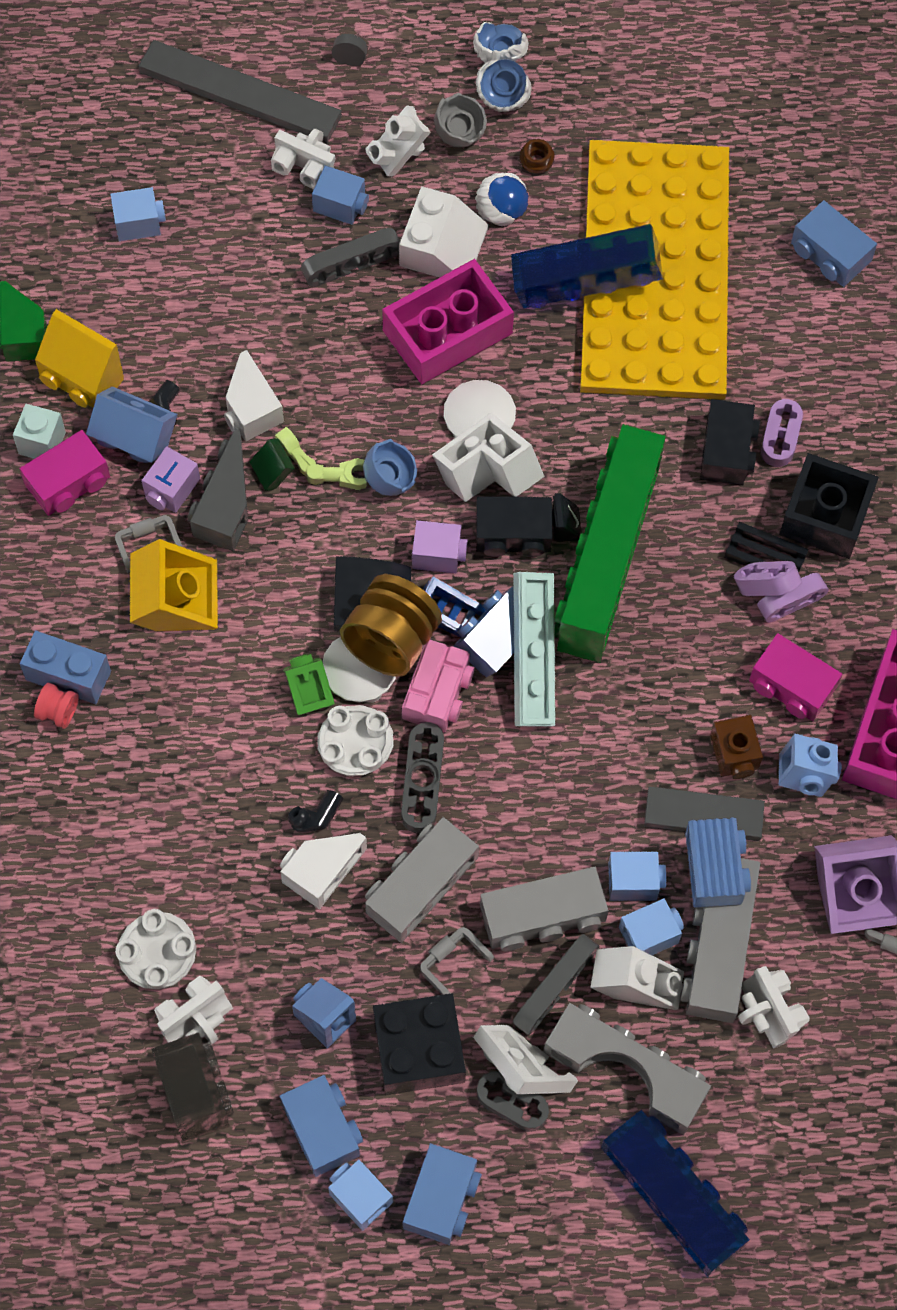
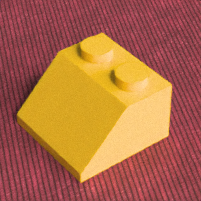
[35,309,124,408]
[130,539,218,631]

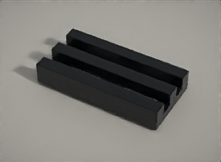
[724,522,809,572]

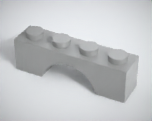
[543,1003,711,1135]

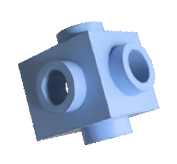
[778,734,842,797]

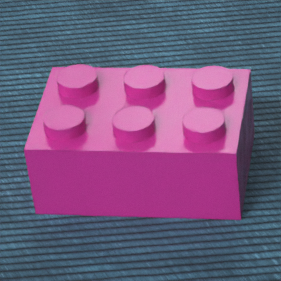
[382,258,514,385]

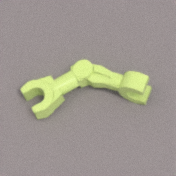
[275,427,367,490]

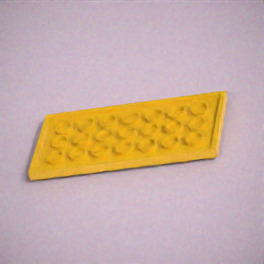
[580,140,729,400]

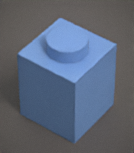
[312,165,369,225]

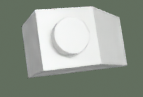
[224,350,284,442]
[280,833,367,909]

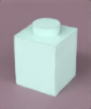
[13,404,66,459]

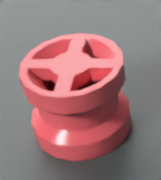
[34,682,79,729]

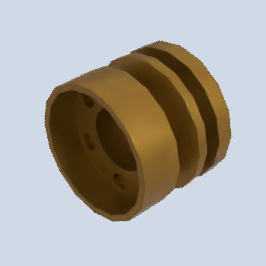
[340,574,442,677]

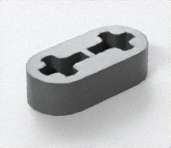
[477,1071,549,1132]

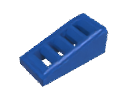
[423,576,486,638]

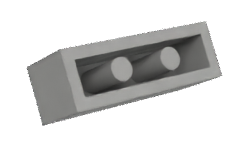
[365,817,479,943]
[480,866,609,952]

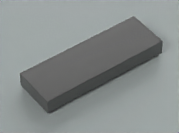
[644,786,765,841]

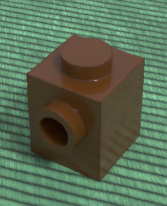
[710,715,763,779]

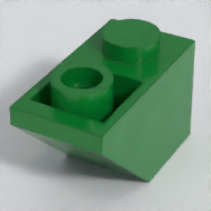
[0,281,48,362]

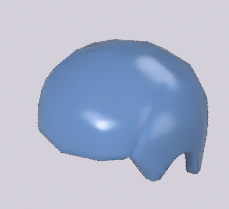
[363,439,417,496]

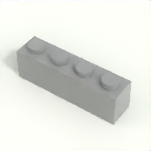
[680,858,760,1023]

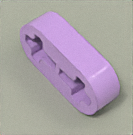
[761,399,803,467]
[734,561,801,596]
[757,573,829,623]

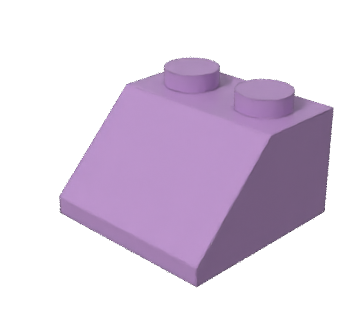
[814,835,897,934]

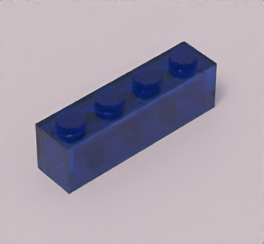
[511,224,663,309]
[601,1110,750,1278]

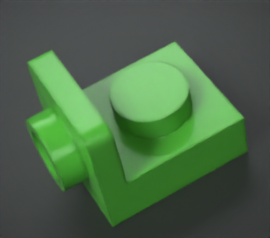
[283,654,335,715]

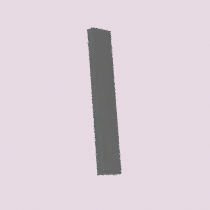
[138,40,342,144]

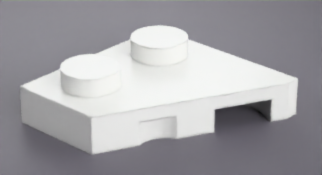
[473,1025,578,1094]

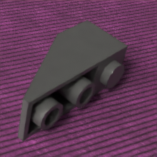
[188,428,248,552]

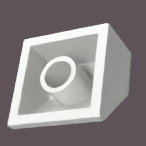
[399,186,489,278]

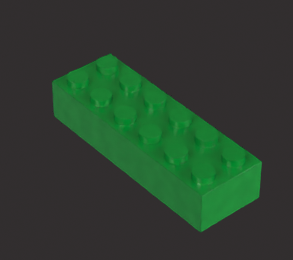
[554,424,666,663]

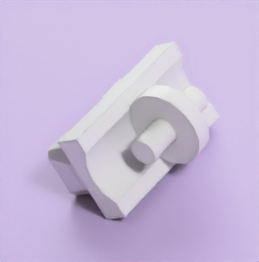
[365,106,431,176]
[271,129,336,189]
[738,966,810,1049]
[154,976,233,1052]

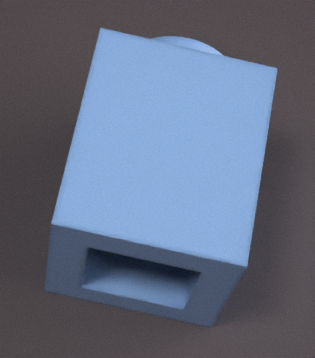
[111,187,166,241]
[608,852,666,901]
[619,898,684,955]
[328,1160,393,1231]

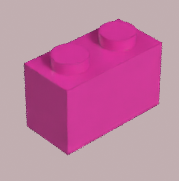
[19,430,110,516]
[749,633,842,722]

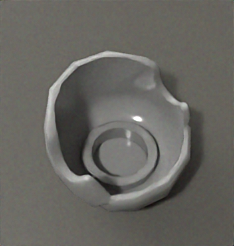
[434,93,487,147]

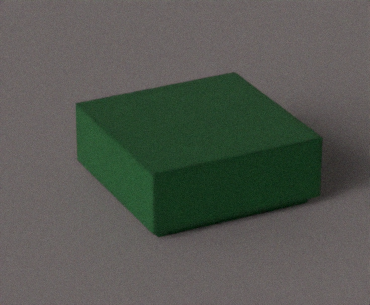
[249,439,294,491]

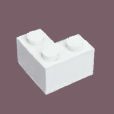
[432,413,545,502]

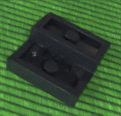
[334,556,411,632]

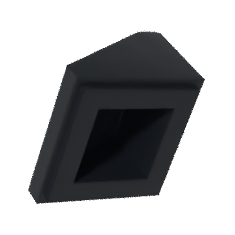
[552,493,582,542]

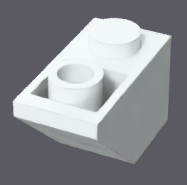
[590,946,684,1010]

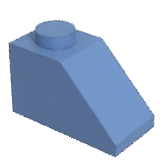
[292,978,356,1049]

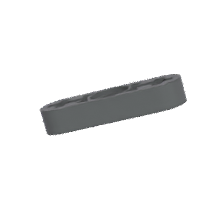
[301,228,401,287]
[401,722,444,834]
[513,934,600,1035]

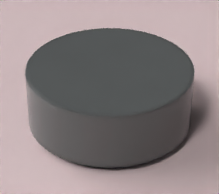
[332,34,368,66]

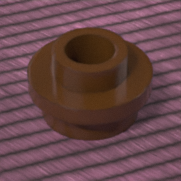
[519,139,555,173]

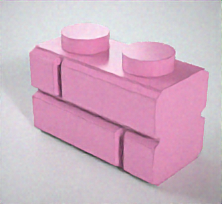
[402,640,475,732]

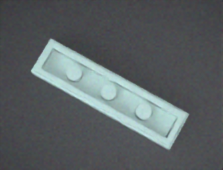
[513,572,555,727]

